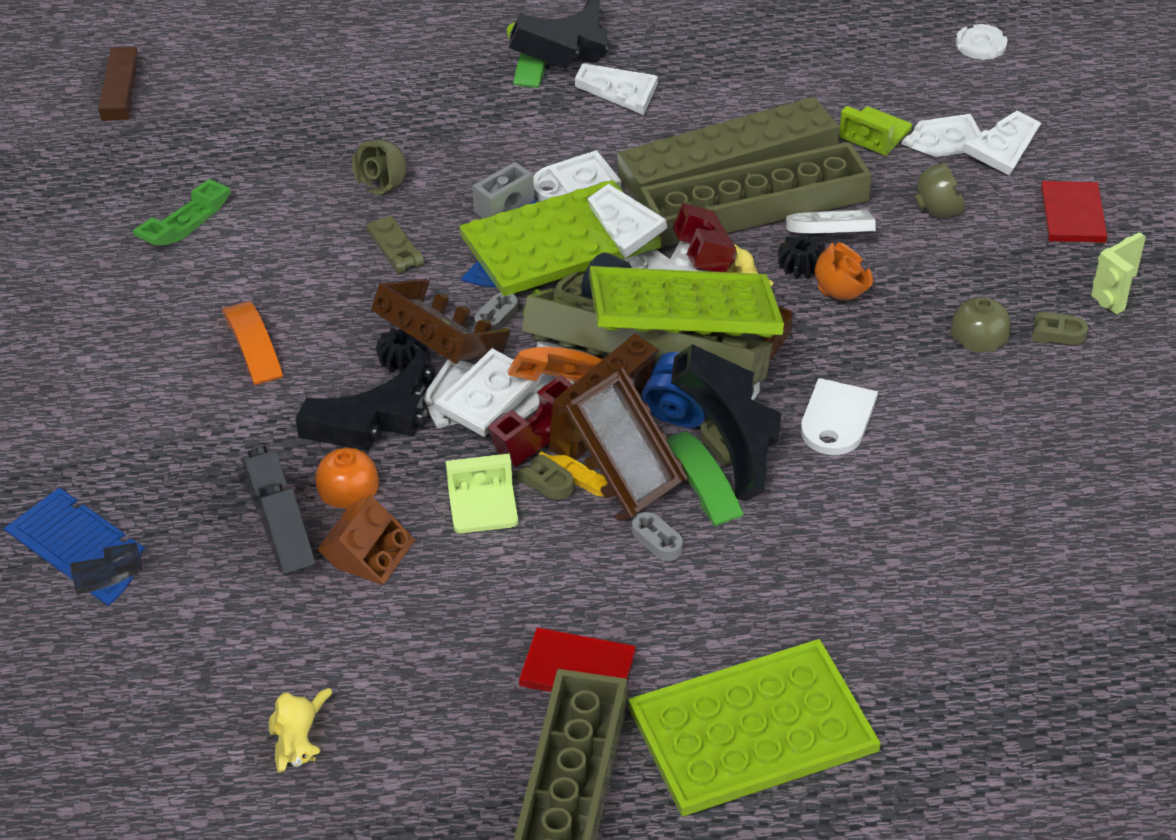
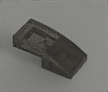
[70,542,143,595]

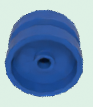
[641,352,707,429]

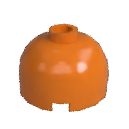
[815,242,873,301]
[315,447,379,508]

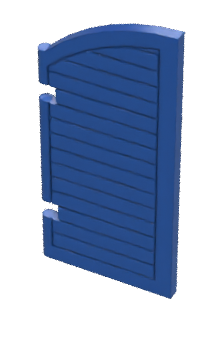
[4,488,145,606]

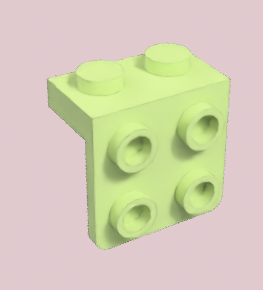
[1091,232,1146,314]
[446,454,518,534]

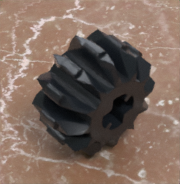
[778,233,825,280]
[376,327,428,373]

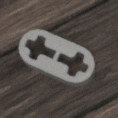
[475,293,518,331]
[632,512,683,561]

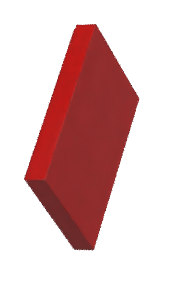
[1041,181,1107,243]
[519,627,636,692]

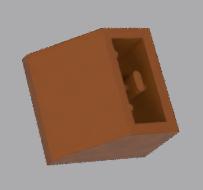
[317,495,415,585]

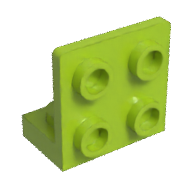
[839,106,912,156]

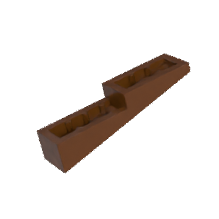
[98,47,138,121]

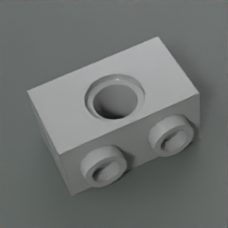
[472,162,534,218]

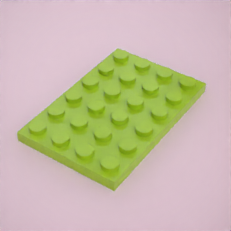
[459,180,661,296]
[589,266,784,337]
[628,639,881,817]

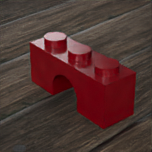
[672,203,736,272]
[487,375,573,467]

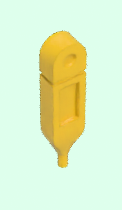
[539,451,608,497]

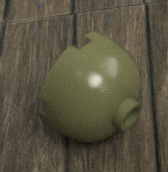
[352,139,406,196]
[914,162,966,219]
[950,297,1011,352]

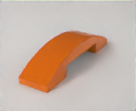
[222,301,283,385]
[507,347,633,398]

